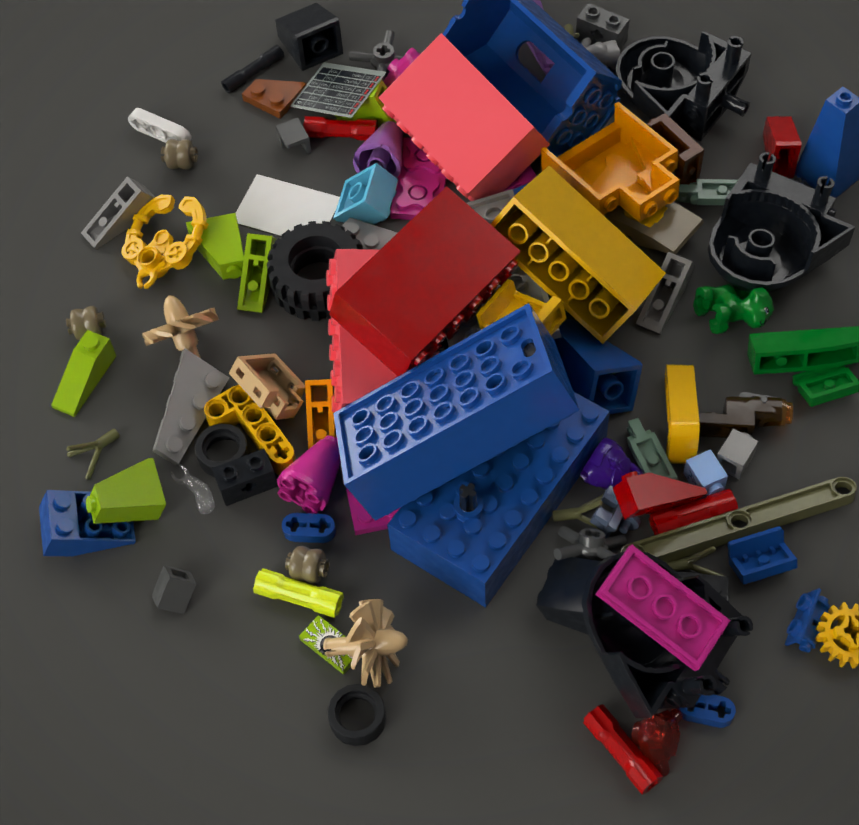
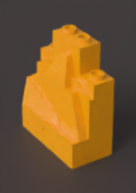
[541,101,680,222]

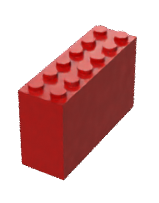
[329,186,521,376]

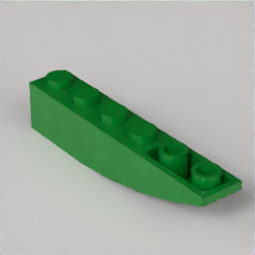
[747,326,859,375]

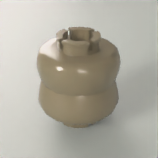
[161,139,198,170]
[66,306,106,340]
[285,546,330,584]

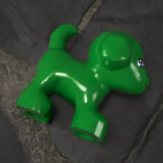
[693,284,774,334]

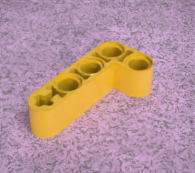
[665,364,700,464]
[204,385,296,475]

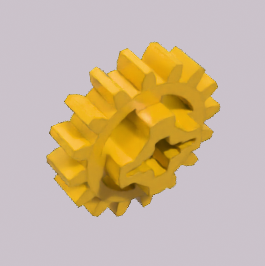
[815,602,859,669]

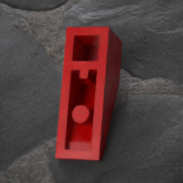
[613,471,708,520]

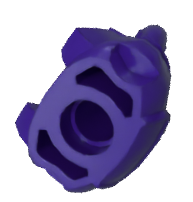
[580,438,643,489]

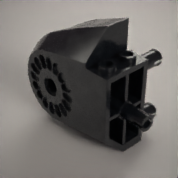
[615,31,751,141]
[708,152,856,293]
[582,551,753,718]

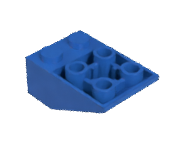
[39,490,136,557]

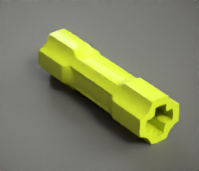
[253,568,344,618]

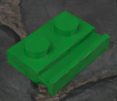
[792,365,859,407]

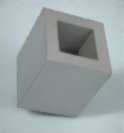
[717,429,759,479]

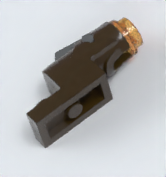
[699,392,793,438]

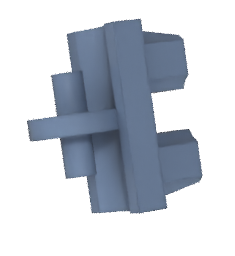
[590,485,641,538]

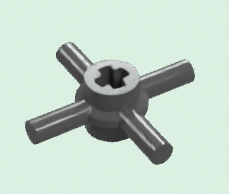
[349,30,404,81]
[554,526,627,561]

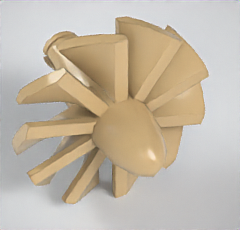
[142,295,219,358]
[323,599,408,688]

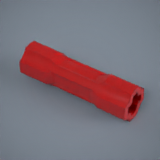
[303,116,378,141]
[649,489,738,536]
[583,704,663,795]

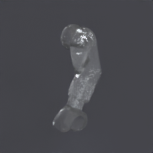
[171,464,215,514]

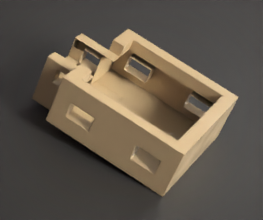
[229,353,305,420]

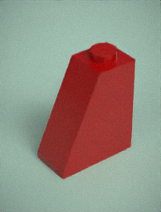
[763,116,802,178]

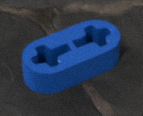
[282,513,336,543]
[676,695,736,728]

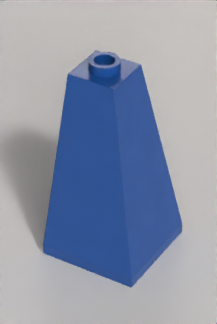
[794,86,859,198]
[554,319,643,414]

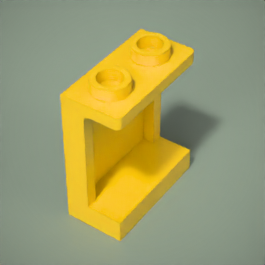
[476,279,566,336]

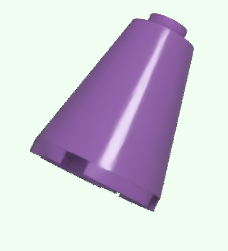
[353,121,404,178]

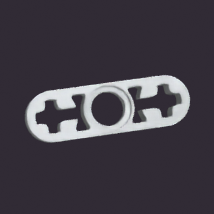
[128,108,192,143]

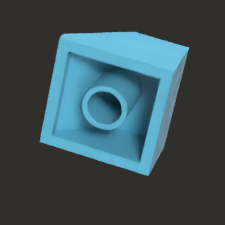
[333,163,398,225]

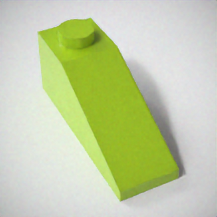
[237,233,277,313]
[51,330,116,417]

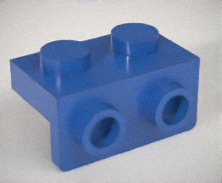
[728,526,798,585]

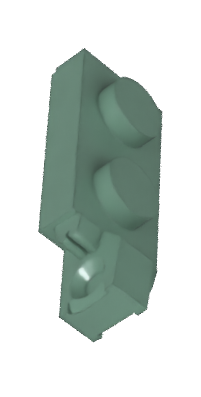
[677,179,738,205]
[627,418,678,480]

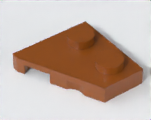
[242,79,307,119]

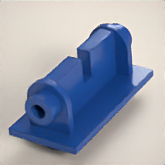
[784,588,830,653]

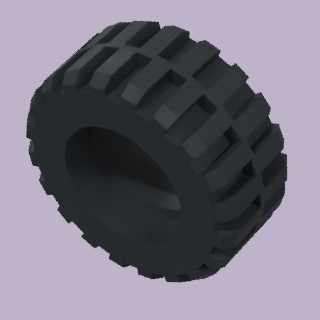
[267,221,363,321]

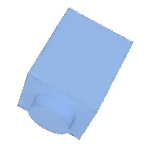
[683,449,728,499]

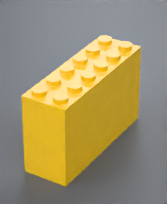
[491,166,666,344]

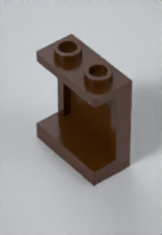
[647,113,704,185]

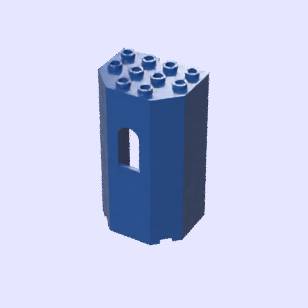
[443,0,622,157]

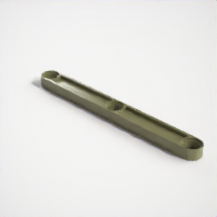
[620,477,857,563]

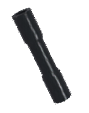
[221,45,284,93]

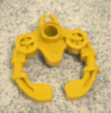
[121,194,209,289]

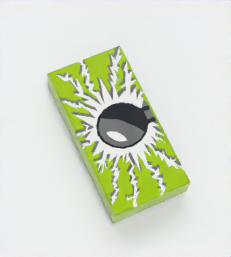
[299,615,352,675]

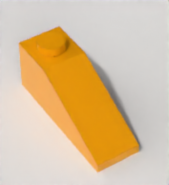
[305,379,336,449]

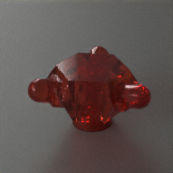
[632,709,682,777]

